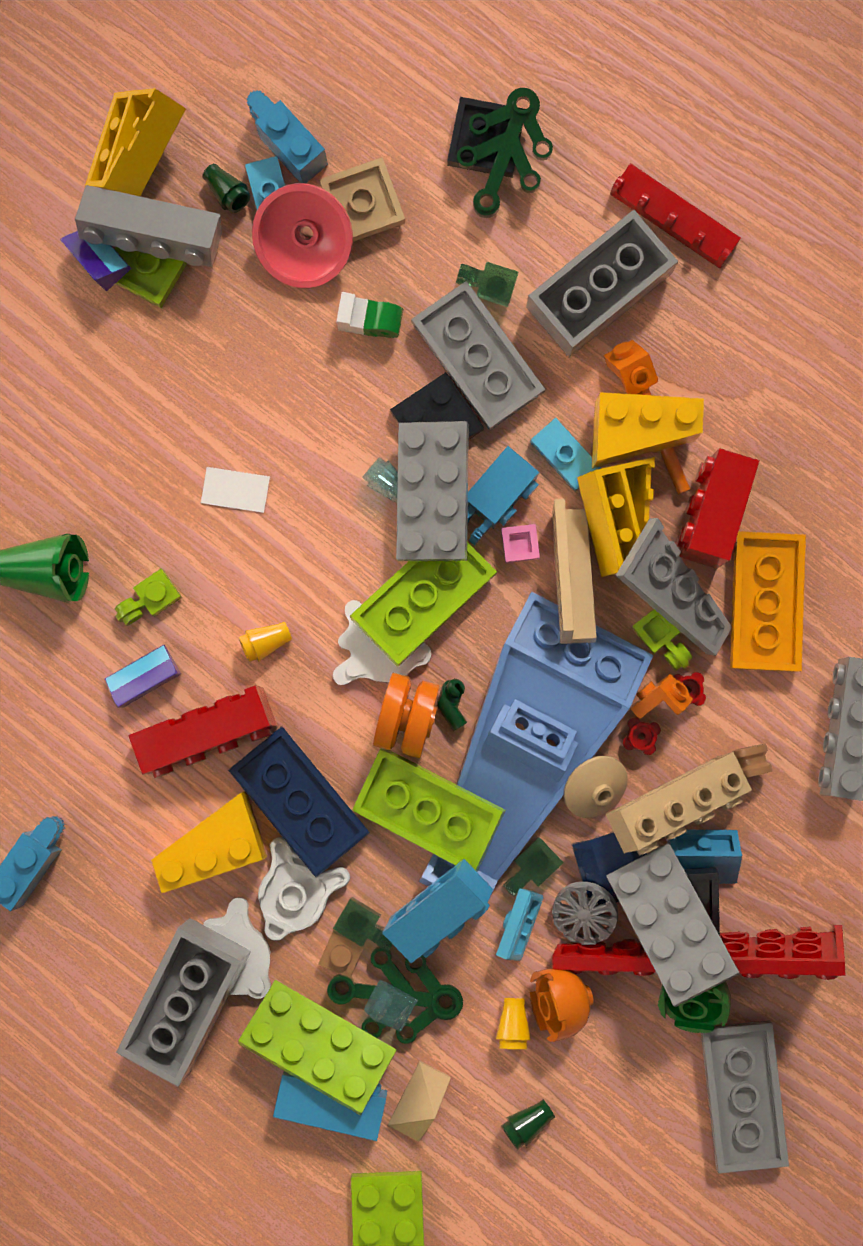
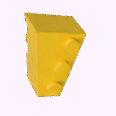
[84,88,186,196]
[592,392,704,469]
[577,457,655,577]
[151,792,267,893]

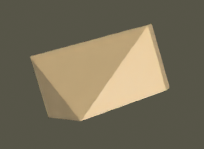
[388,1061,451,1142]

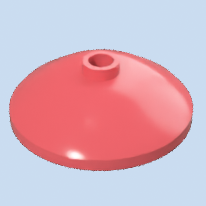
[252,183,353,288]

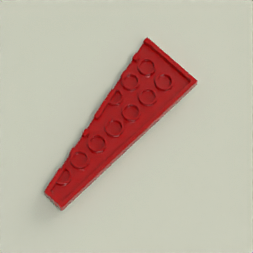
[552,925,846,980]

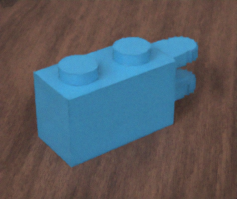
[247,90,328,184]
[468,446,539,546]
[0,816,66,912]

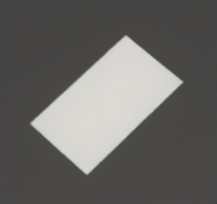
[201,467,270,513]

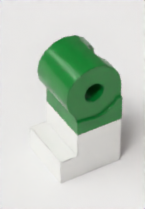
[336,292,404,338]

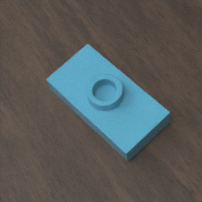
[245,156,285,210]
[530,418,601,491]
[496,888,544,961]

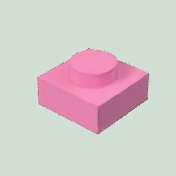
[501,524,540,563]

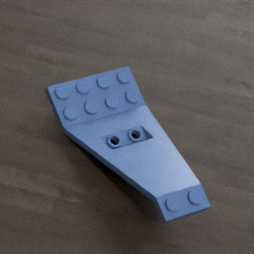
[419,592,654,901]

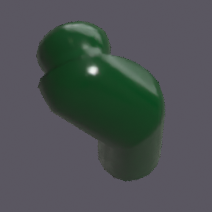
[437,678,467,732]

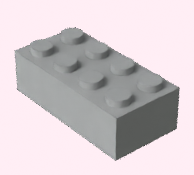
[526,210,678,358]
[116,918,251,1087]

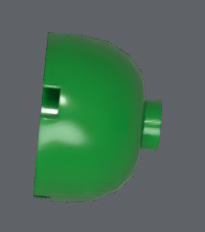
[658,981,731,1033]

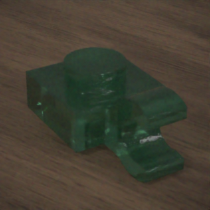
[456,262,519,307]
[503,837,564,896]
[333,897,393,951]

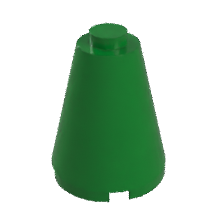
[0,534,89,603]

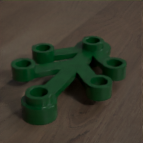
[457,88,553,218]
[327,946,463,1044]

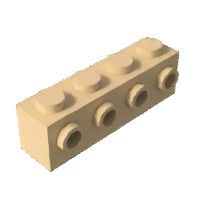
[606,752,752,855]

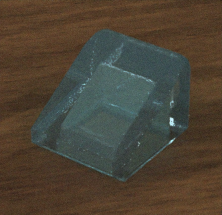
[364,980,418,1031]

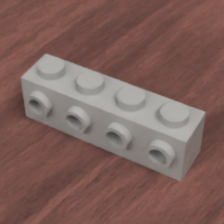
[75,185,222,267]
[818,657,863,801]

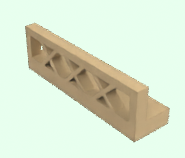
[552,499,596,644]

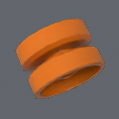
[373,672,440,758]

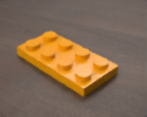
[730,531,806,672]

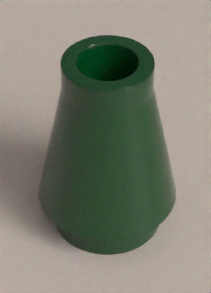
[202,164,250,213]
[501,1099,555,1150]

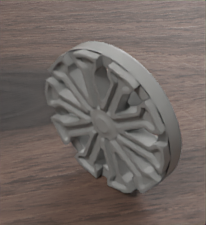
[552,882,618,945]

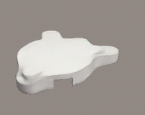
[333,600,431,685]
[258,837,350,941]
[203,897,271,999]

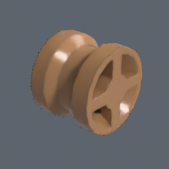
[732,744,773,778]

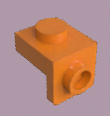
[603,339,658,394]
[631,674,693,719]

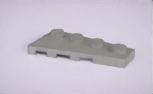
[615,518,732,656]

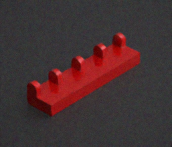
[610,163,741,269]

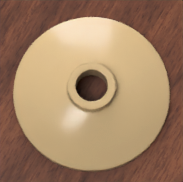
[564,756,628,818]

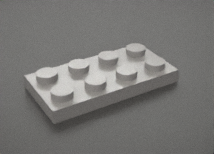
[411,281,545,431]
[396,421,469,561]
[606,843,740,1007]
[701,1020,789,1174]

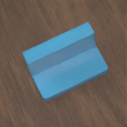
[667,829,742,884]

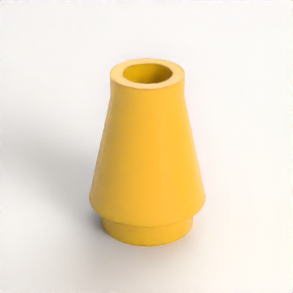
[238,622,292,662]
[496,998,531,1049]

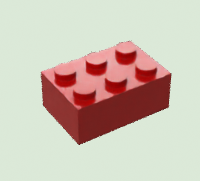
[676,448,760,569]

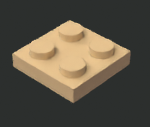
[319,157,405,242]

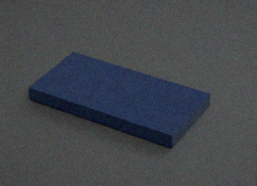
[228,726,370,878]

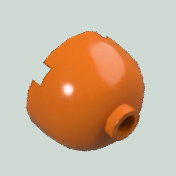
[530,968,593,1042]

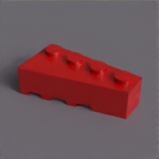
[128,685,277,778]

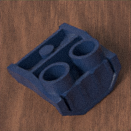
[571,831,647,905]

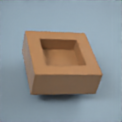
[319,930,365,978]

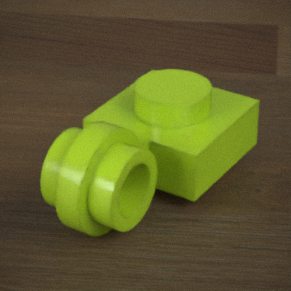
[114,568,182,626]
[632,609,693,671]

